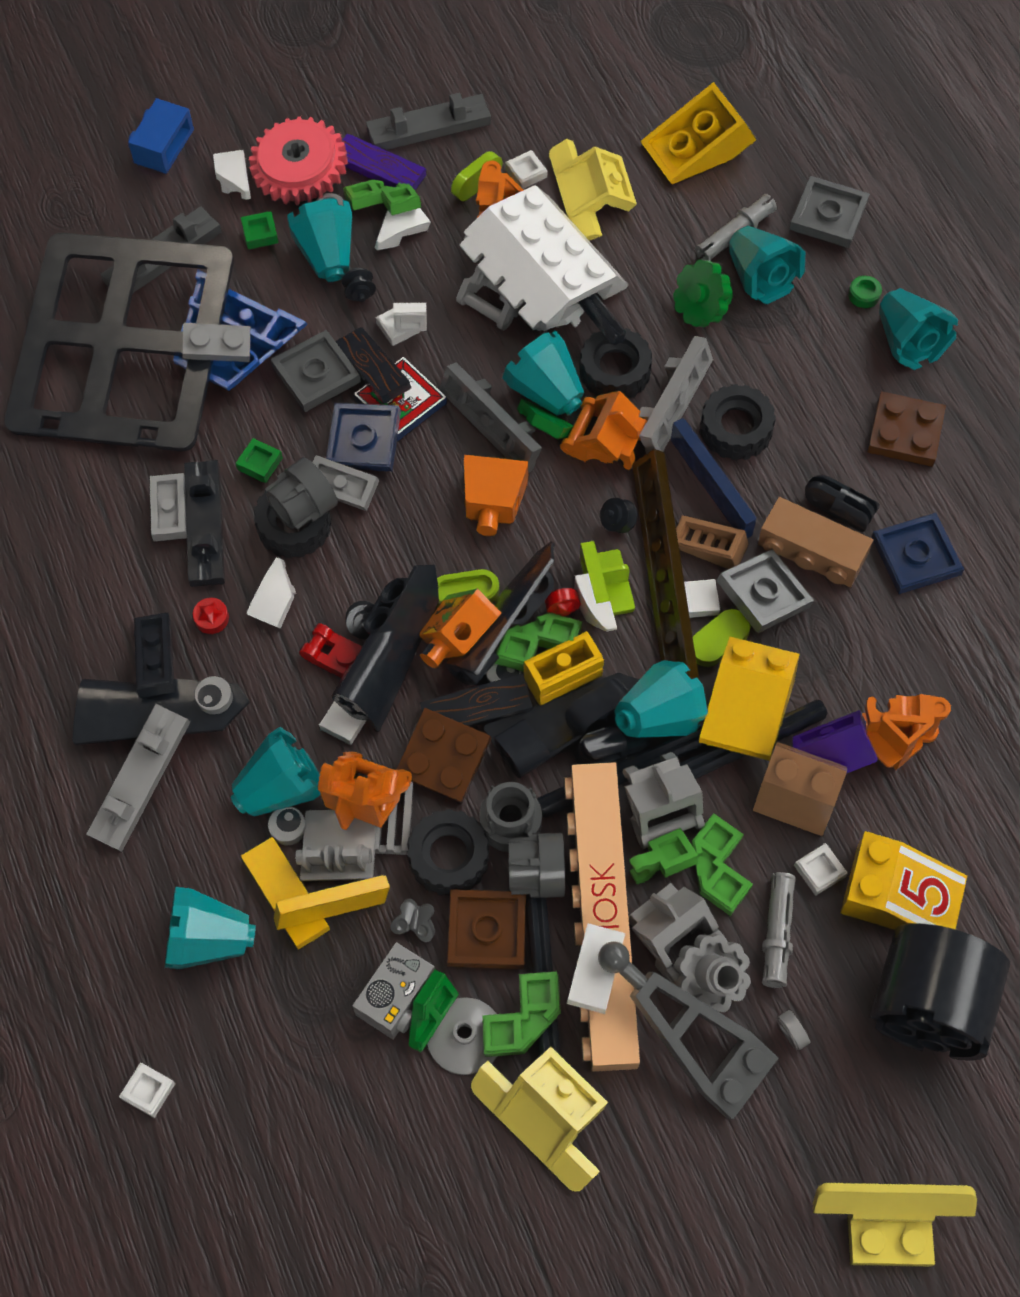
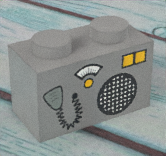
[353,942,435,1040]

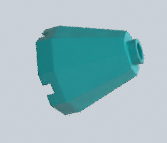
[287,198,352,282]
[729,226,806,304]
[879,288,958,370]
[502,331,584,415]
[615,660,708,737]
[230,727,321,817]
[164,887,256,969]

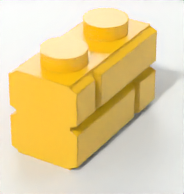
[524,631,604,706]

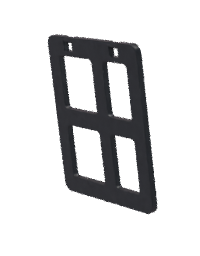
[4,233,234,451]

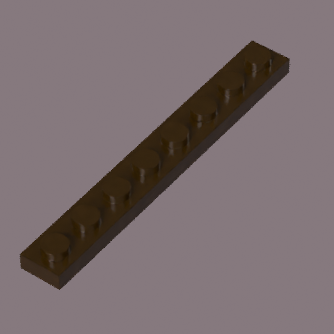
[632,449,699,679]

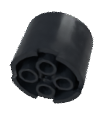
[869,923,1010,1061]

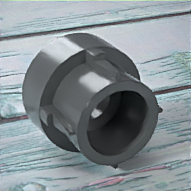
[265,457,338,529]
[479,782,542,852]
[508,833,565,898]

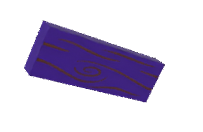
[342,133,426,190]

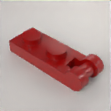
[299,623,362,678]

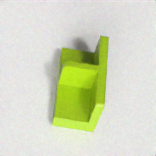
[580,541,635,616]

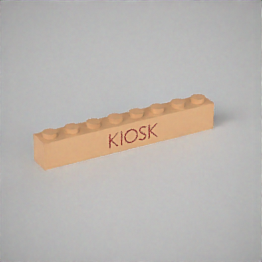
[564,762,640,1072]

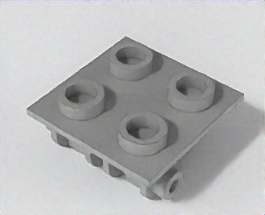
[296,810,377,881]

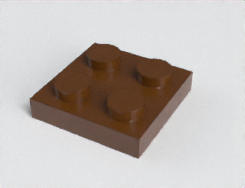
[867,391,946,467]
[397,708,491,804]
[448,890,526,969]

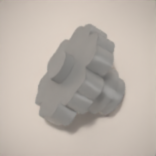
[674,933,751,1012]

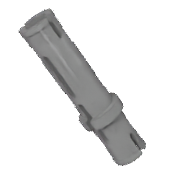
[695,194,777,261]
[762,872,796,988]

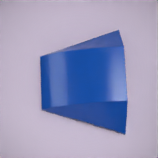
[173,269,307,391]

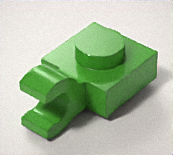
[629,828,698,884]

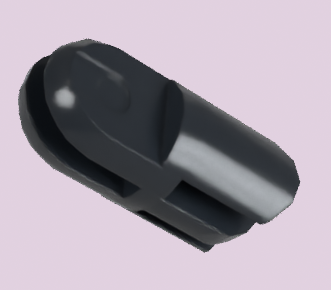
[805,475,880,532]
[575,724,652,764]

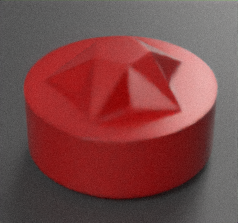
[544,588,581,616]
[193,598,229,634]

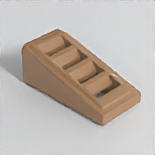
[676,515,748,569]

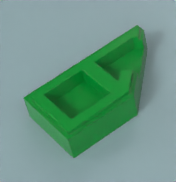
[517,399,574,439]
[409,970,459,1052]

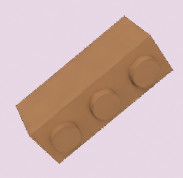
[758,497,874,588]

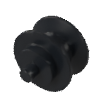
[341,268,376,302]
[600,497,638,533]
[345,601,374,639]

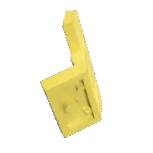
[549,139,637,241]
[471,1047,608,1192]
[813,1183,977,1267]

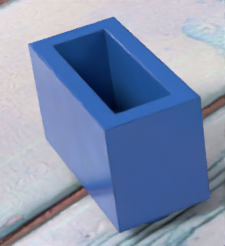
[128,98,194,174]

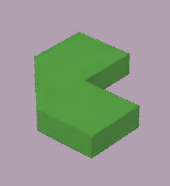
[343,180,421,215]
[495,613,582,672]
[691,813,753,916]
[482,971,561,1057]

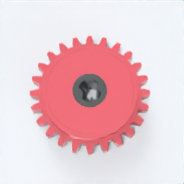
[249,116,348,205]

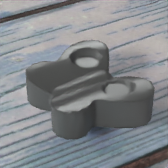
[390,899,435,942]

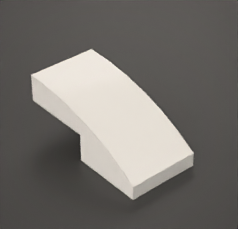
[567,923,625,1014]

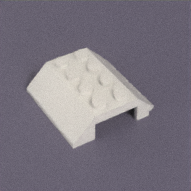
[459,185,628,332]

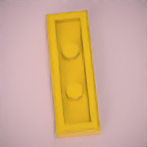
[241,837,330,950]
[274,875,390,930]

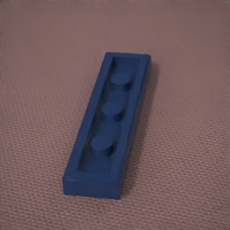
[671,418,757,538]

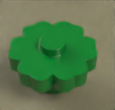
[673,260,733,327]

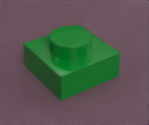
[241,211,279,250]
[235,438,283,483]

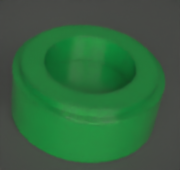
[848,276,882,308]

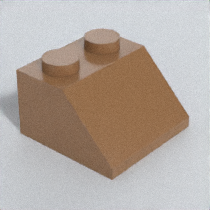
[753,742,847,836]

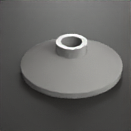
[427,998,498,1075]

